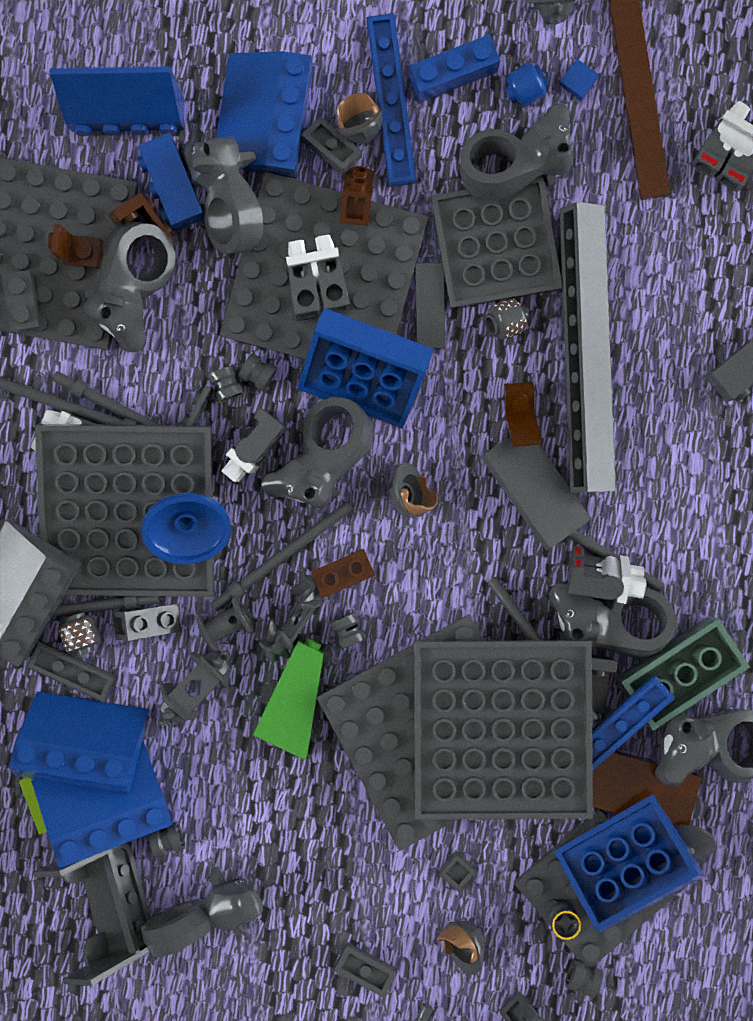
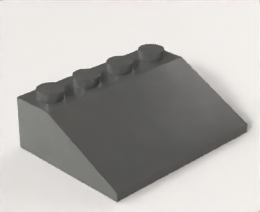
[0,519,82,667]

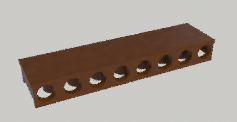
[592,750,702,826]

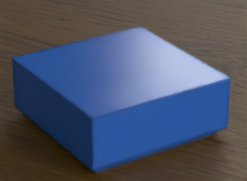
[559,59,599,101]

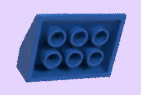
[216,51,313,178]
[49,66,184,136]
[297,308,434,429]
[8,691,149,794]
[31,740,173,869]
[554,794,704,932]

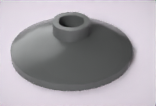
[674,825,716,861]

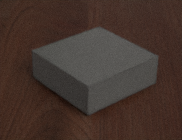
[437,851,478,892]

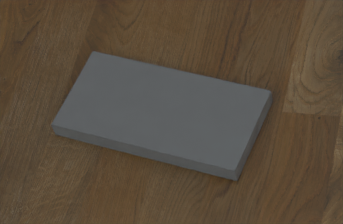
[481,437,592,551]

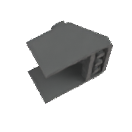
[33,843,151,986]

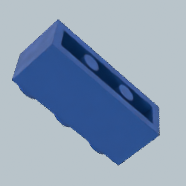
[408,34,500,103]
[137,133,204,231]

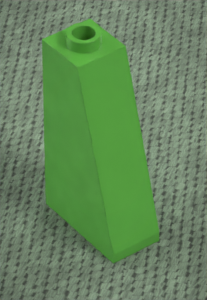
[253,637,325,760]

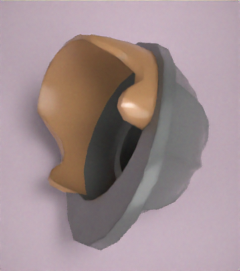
[336,93,382,144]
[389,462,438,518]
[437,920,485,975]

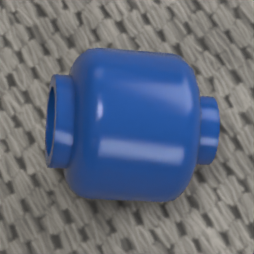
[505,62,549,107]

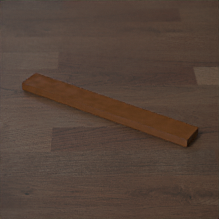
[608,0,670,200]

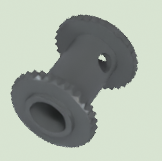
[197,597,254,651]

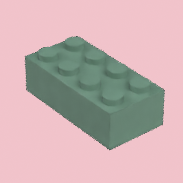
[615,616,750,731]

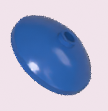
[141,493,231,564]

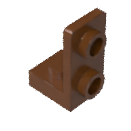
[340,166,374,226]
[108,192,174,243]
[48,224,103,269]
[504,382,541,447]
[312,549,375,597]

